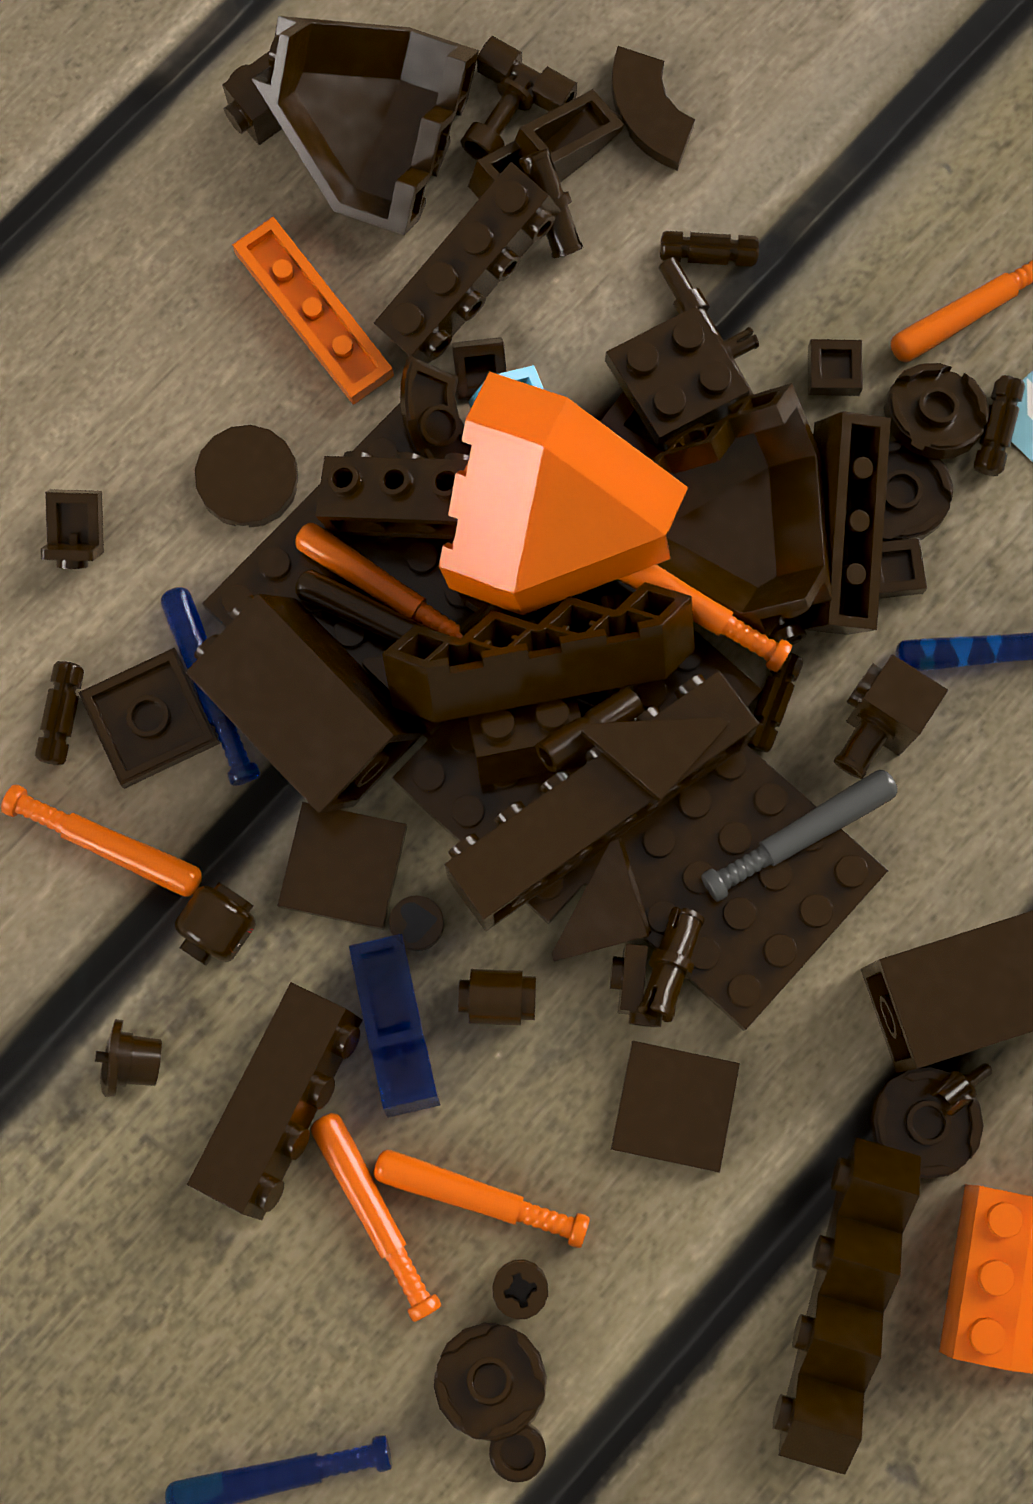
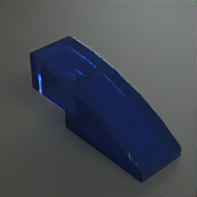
[349,934,441,1118]

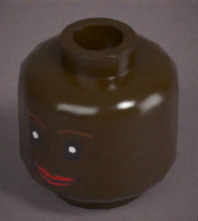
[175,882,256,965]

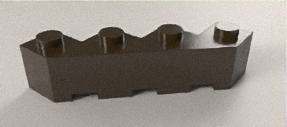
[382,582,695,722]
[772,1138,921,1475]

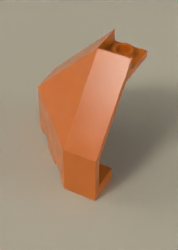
[439,371,688,615]

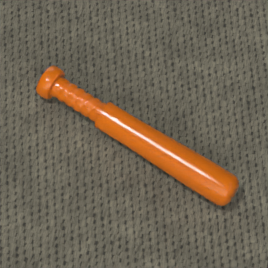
[891,260,1033,363]
[295,523,463,639]
[618,564,793,672]
[1,784,202,897]
[311,1113,442,1322]
[374,1149,590,1248]

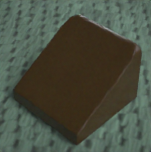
[452,337,507,399]

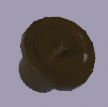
[95,1019,162,1097]

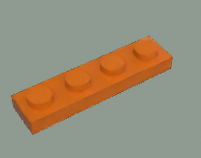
[232,216,394,405]

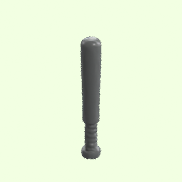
[701,770,898,902]

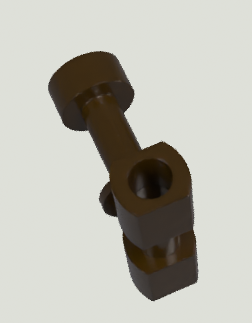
[460,36,577,160]

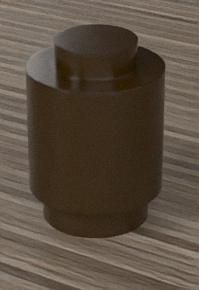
[458,969,536,1025]

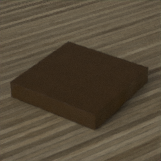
[78,648,220,789]
[277,802,407,930]
[610,1041,740,1173]

